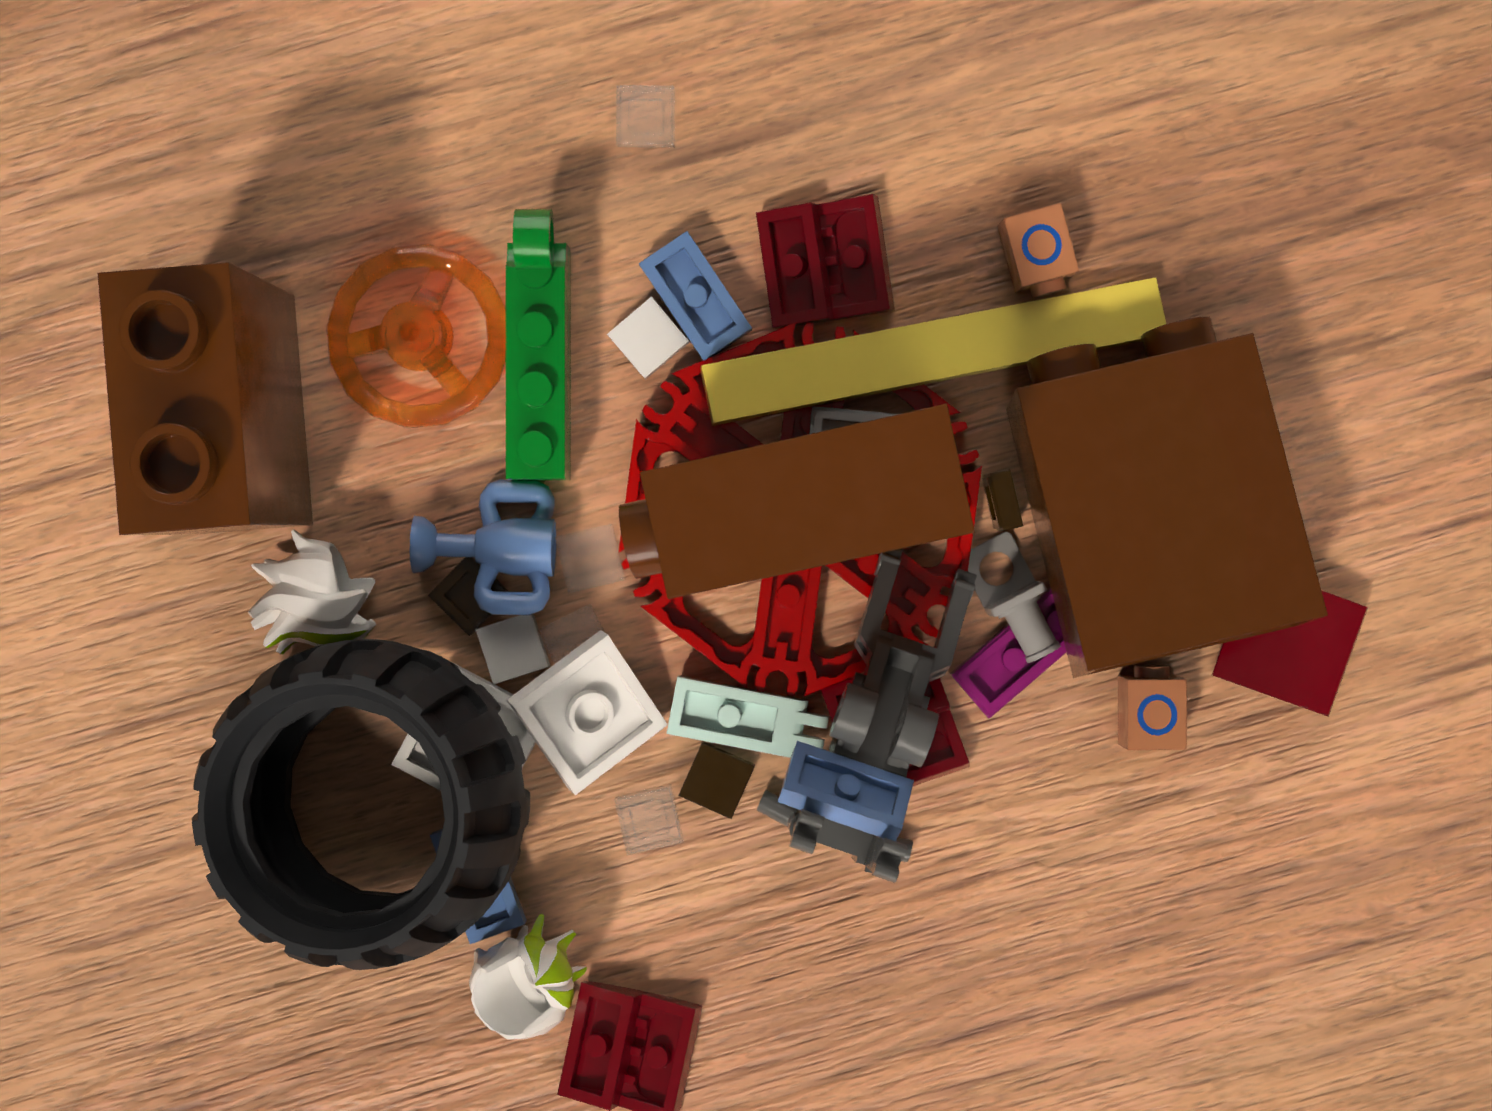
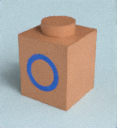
[997,203,1079,299]
[1118,665,1187,750]

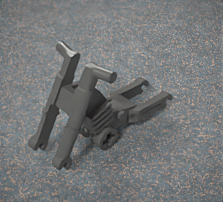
[757,549,977,883]

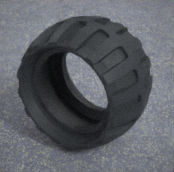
[192,639,530,970]

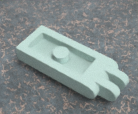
[666,675,829,758]

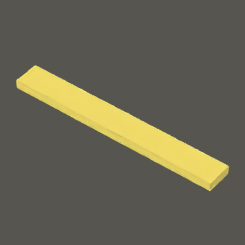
[700,277,1166,426]

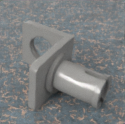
[968,532,1061,663]

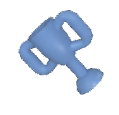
[410,479,556,615]

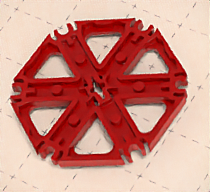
[618,322,982,696]

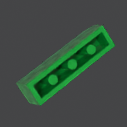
[506,209,571,480]

